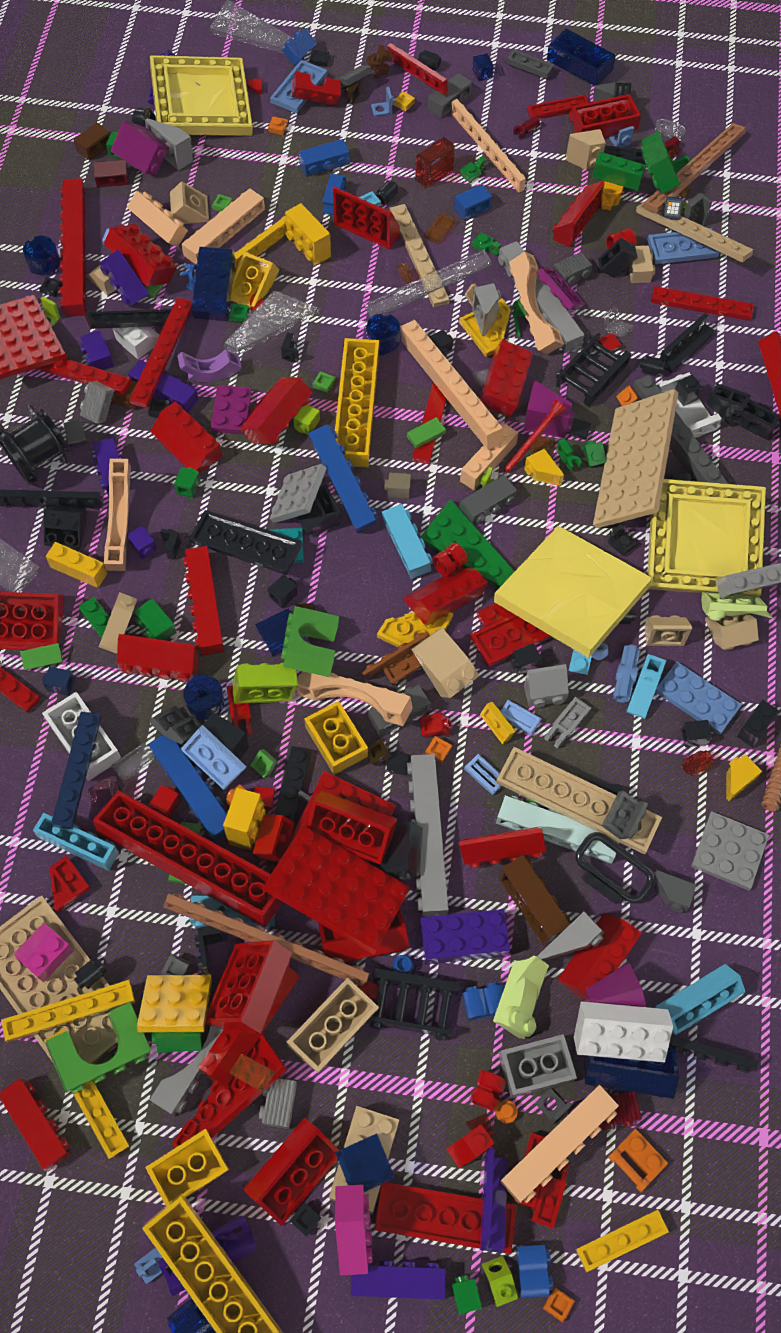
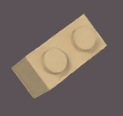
[628,246,655,283]

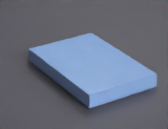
[181,725,246,790]

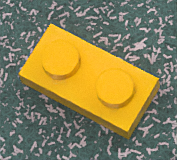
[480,702,515,745]

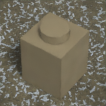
[384,472,411,499]

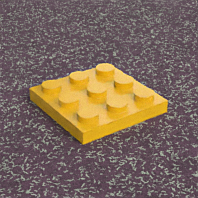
[137,975,212,1032]

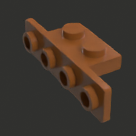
[362,632,430,685]

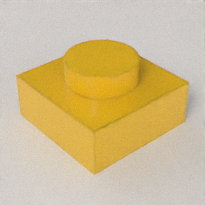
[394,91,415,111]

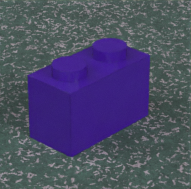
[79,330,114,370]

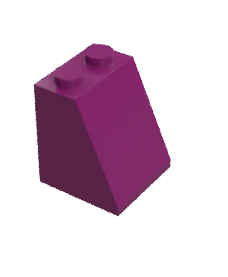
[110,121,169,176]
[524,381,574,438]
[584,963,646,1007]

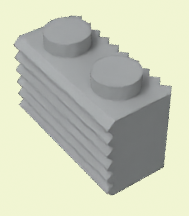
[80,381,114,423]
[259,1079,297,1129]

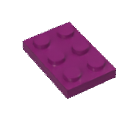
[537,268,586,310]
[211,385,252,434]

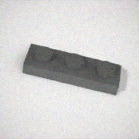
[506,49,554,79]

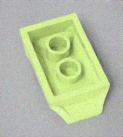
[701,592,773,620]
[493,956,549,1039]

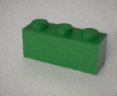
[592,152,646,191]

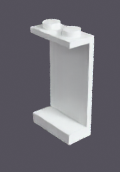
[658,372,722,438]

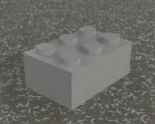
[499,1034,577,1099]

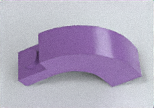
[178,349,242,383]

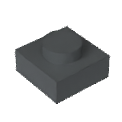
[161,953,190,975]

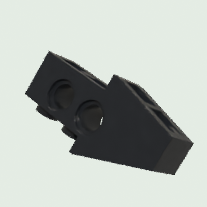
[706,383,780,439]

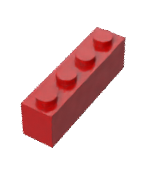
[0,1078,71,1172]

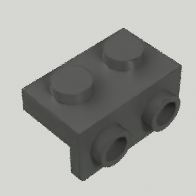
[682,193,712,226]
[601,791,648,839]

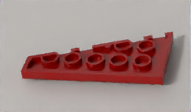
[172,1033,287,1149]

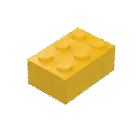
[285,203,331,266]
[304,701,368,775]
[223,788,266,852]

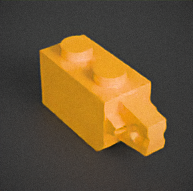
[601,181,623,211]

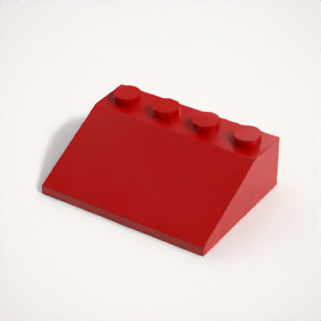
[333,186,400,250]
[0,592,64,650]
[205,940,293,1034]

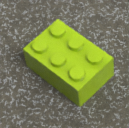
[232,663,298,704]

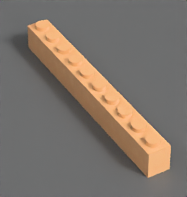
[400,320,503,450]

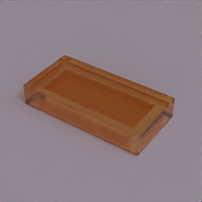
[424,213,455,244]
[229,1054,275,1092]

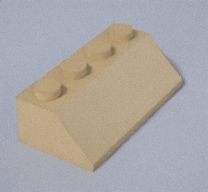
[287,978,379,1073]

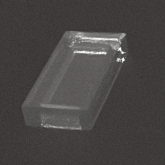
[111,742,156,782]

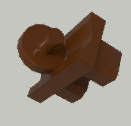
[366,45,393,79]

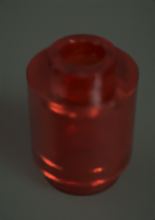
[682,750,714,776]

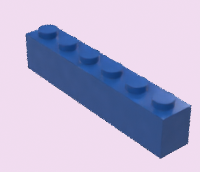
[308,424,378,533]
[148,735,228,843]

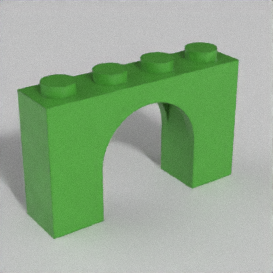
[281,606,339,677]
[45,1002,151,1094]

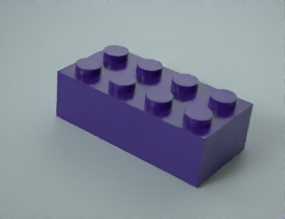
[420,909,510,965]

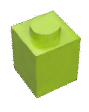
[294,405,320,435]

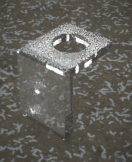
[603,306,634,337]

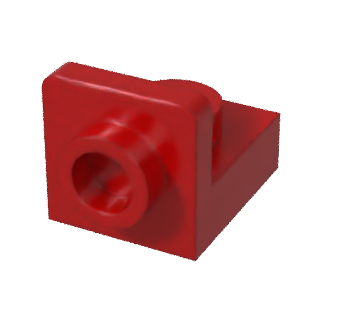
[420,712,452,738]

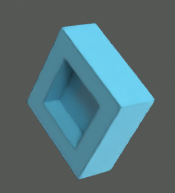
[359,191,381,207]
[568,652,592,675]

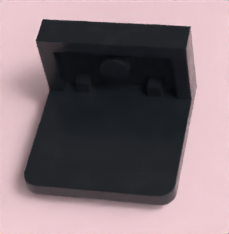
[195,925,228,977]

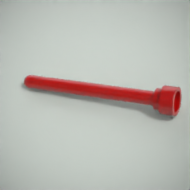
[505,399,567,472]

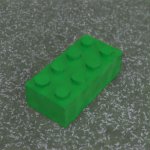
[640,131,680,194]

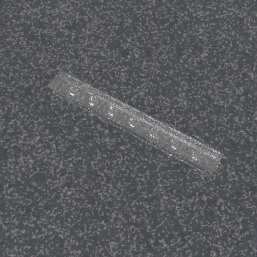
[364,250,492,320]

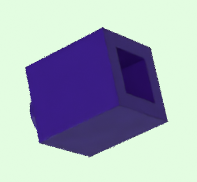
[127,526,157,559]

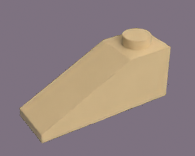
[99,592,137,654]

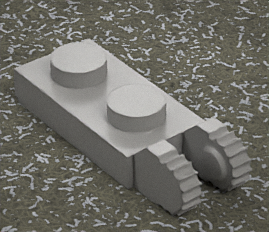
[544,697,591,749]

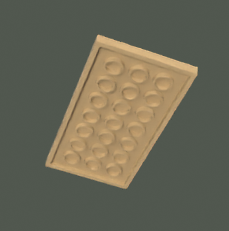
[593,389,678,528]
[0,895,118,1064]

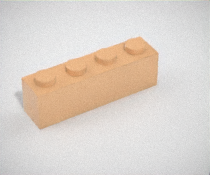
[127,190,188,247]
[460,423,518,490]

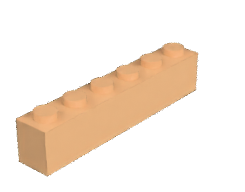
[182,188,265,264]
[500,1085,619,1203]

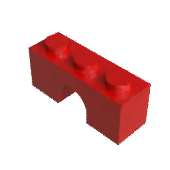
[292,71,341,106]

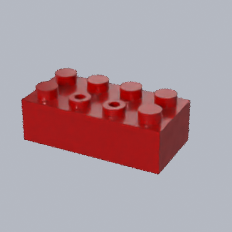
[104,223,177,286]
[240,377,313,445]

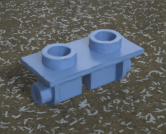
[134,1248,169,1284]

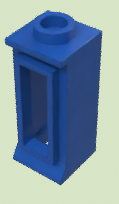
[322,174,347,215]

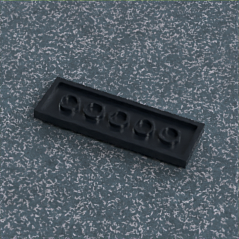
[189,510,303,575]

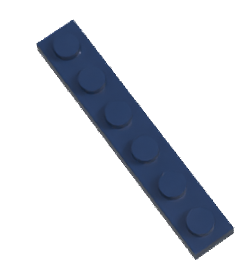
[51,711,102,830]

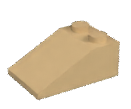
[411,628,480,698]

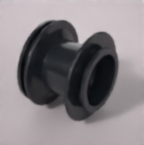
[0,404,70,486]

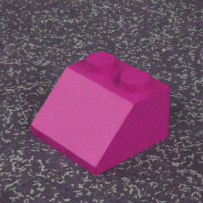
[13,923,74,983]

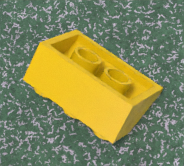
[145,1129,229,1206]

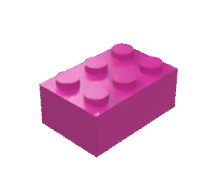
[335,1185,373,1276]

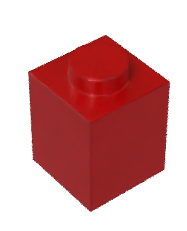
[149,785,181,819]

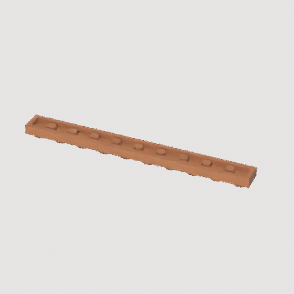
[644,123,746,213]
[163,893,369,986]

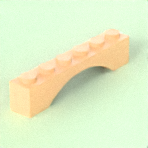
[509,252,564,354]
[104,459,131,571]
[297,671,413,726]

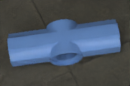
[613,645,641,703]

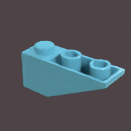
[627,654,666,719]

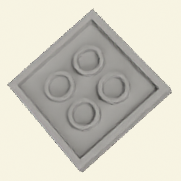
[270,464,326,523]
[691,811,769,891]

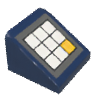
[663,196,683,219]

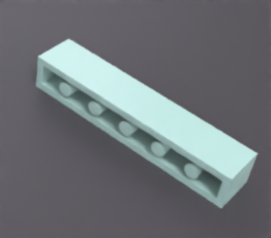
[496,795,620,864]

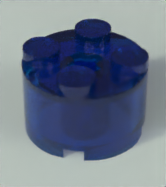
[23,235,60,275]
[366,313,400,356]
[183,674,225,720]
[166,1298,216,1333]

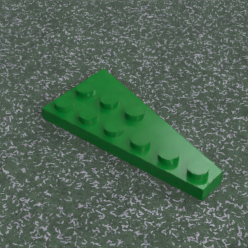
[420,499,515,589]

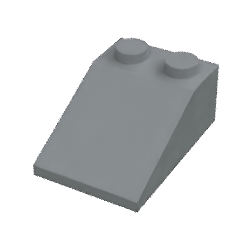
[145,118,193,171]
[537,912,604,961]

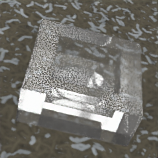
[473,369,489,389]

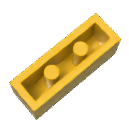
[45,542,108,588]

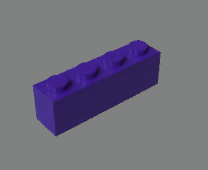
[128,359,198,413]
[351,1261,445,1300]

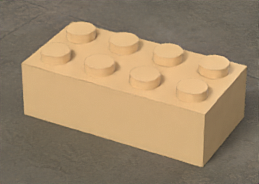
[329,1106,399,1214]

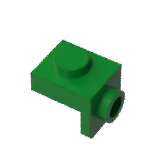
[581,439,607,467]

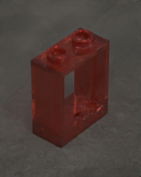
[415,137,455,188]

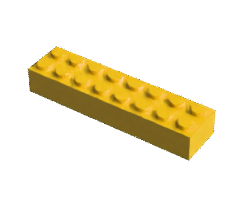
[335,338,379,467]
[142,1193,283,1333]

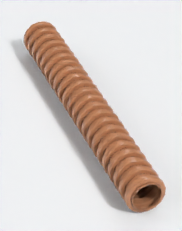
[761,744,781,811]

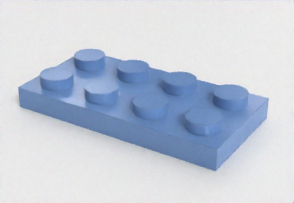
[270,60,328,113]
[647,228,720,264]
[655,662,742,736]

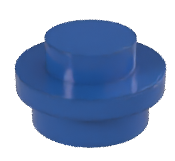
[393,955,414,974]

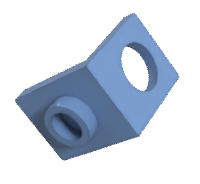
[371,87,395,117]
[608,126,634,147]

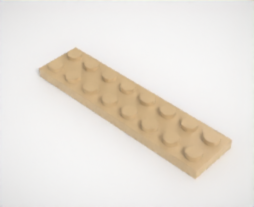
[496,747,662,854]

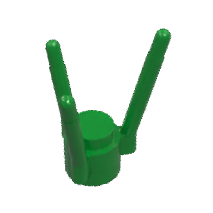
[512,299,527,338]

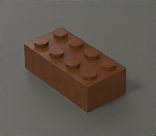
[499,855,571,948]

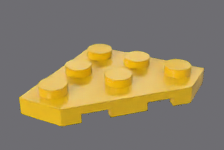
[459,298,511,357]
[377,612,453,647]

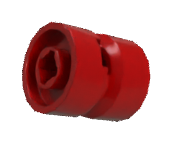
[606,228,637,249]
[432,543,468,577]
[469,1070,507,1112]

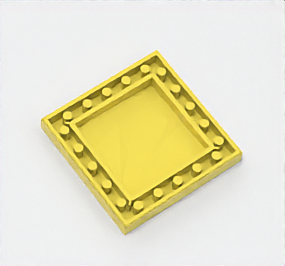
[150,56,253,136]
[647,479,766,596]
[494,526,652,658]

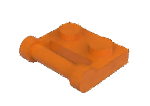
[608,1128,668,1193]

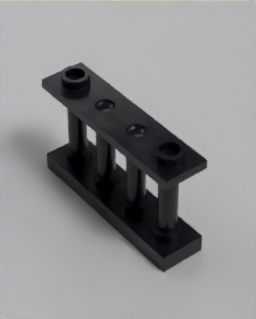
[556,333,632,407]
[366,968,460,1041]

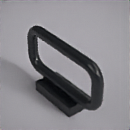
[575,832,655,904]

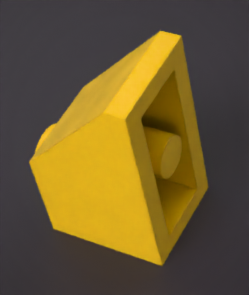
[524,449,564,486]
[726,754,762,801]

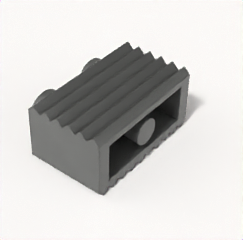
[554,252,593,286]

